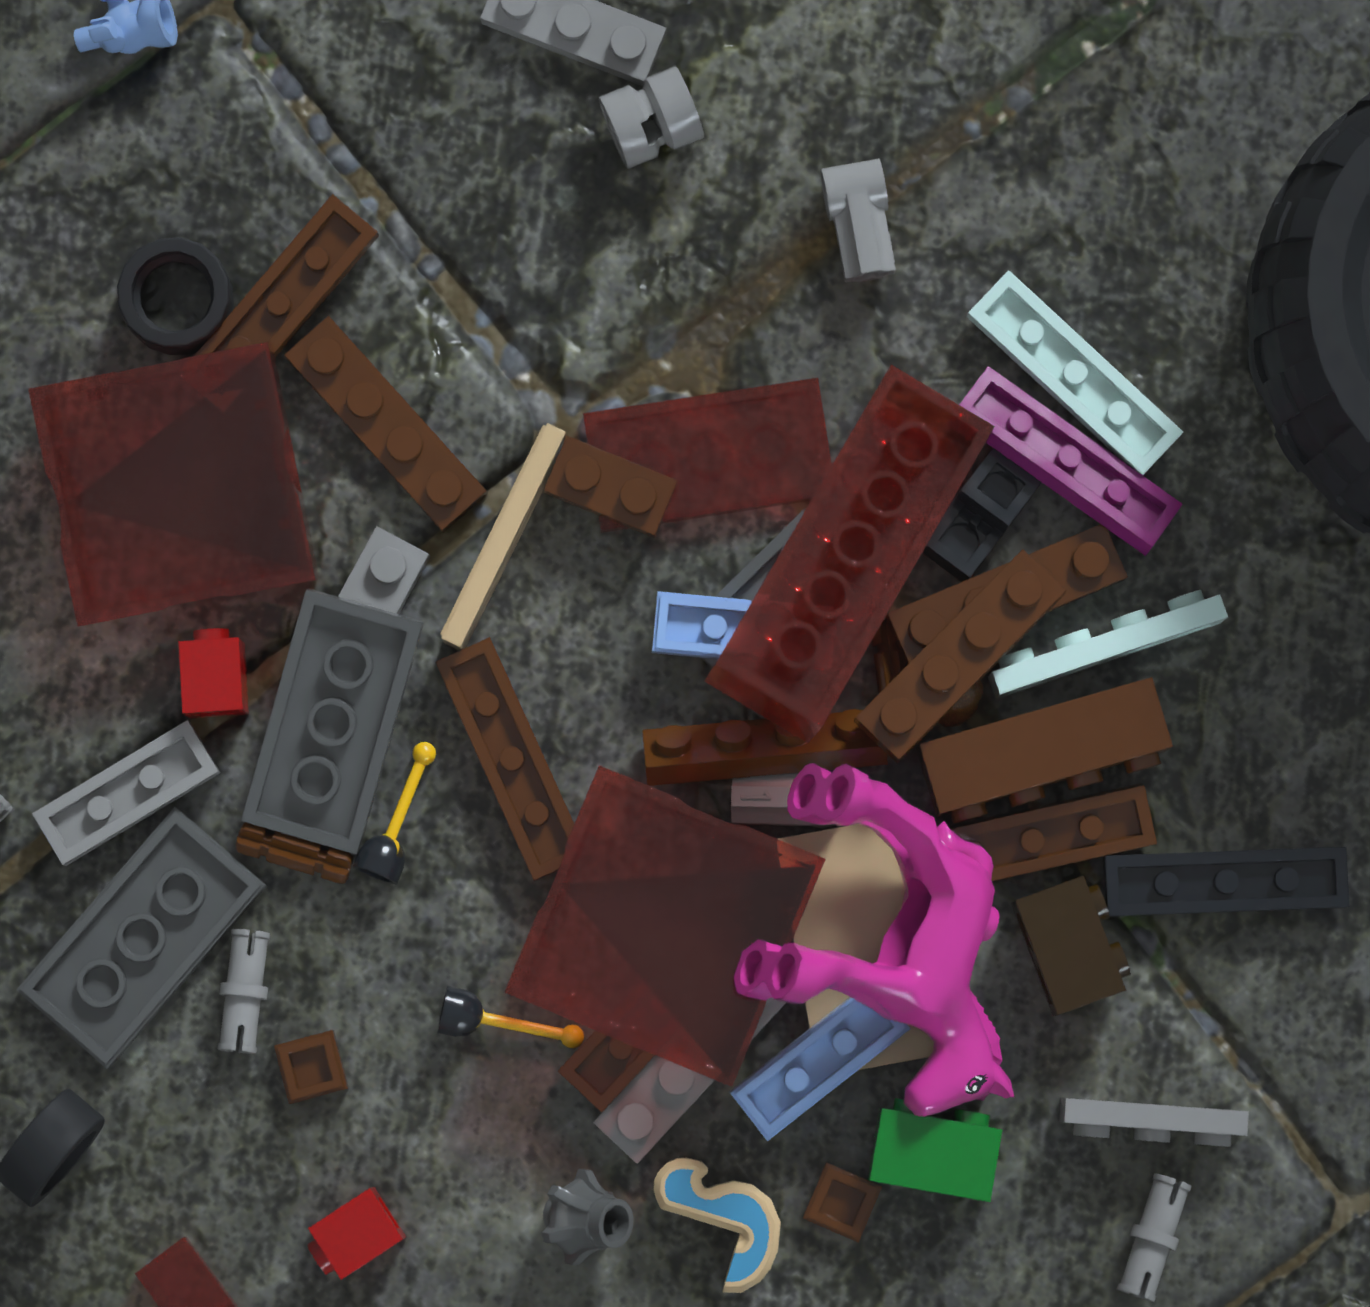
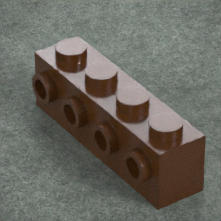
[916,677,1173,824]

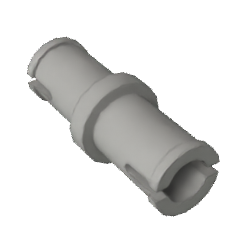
[217,929,270,1054]
[1117,1173,1192,1302]

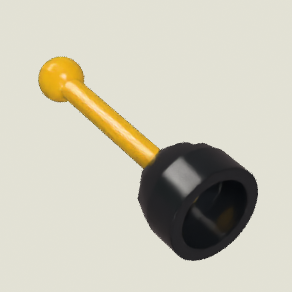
[353,742,436,885]
[437,986,584,1049]

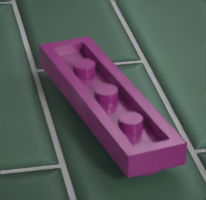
[951,366,1183,556]

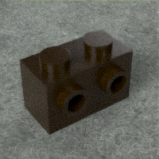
[1011,876,1131,1016]

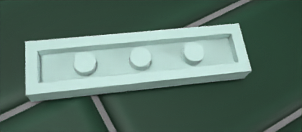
[967,270,1183,476]
[988,590,1228,700]

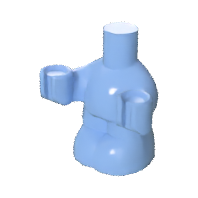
[74,0,178,54]

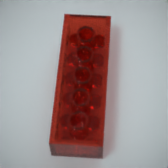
[704,365,995,743]

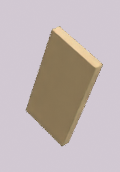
[775,824,934,1070]

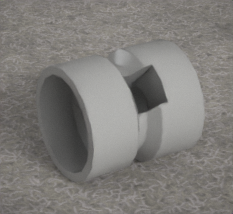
[598,66,704,169]

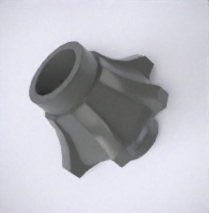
[542,1169,633,1266]

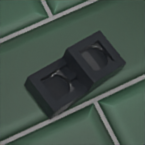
[918,448,1042,582]

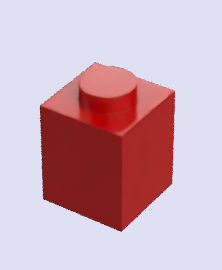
[178,628,249,718]
[307,1187,406,1280]

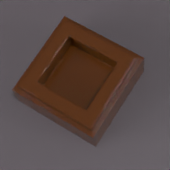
[274,1030,349,1104]
[802,1162,882,1243]

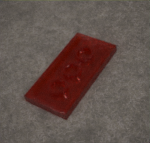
[583,378,836,533]

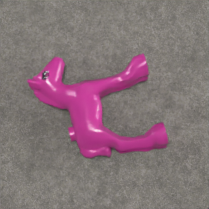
[734,763,1014,1117]

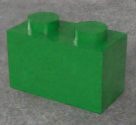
[867,1098,1003,1202]

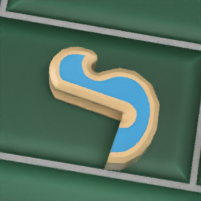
[654,1157,781,1293]

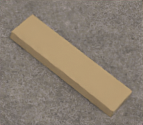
[440,423,567,651]

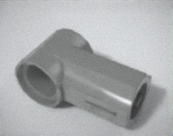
[820,159,895,282]
[731,773,837,829]

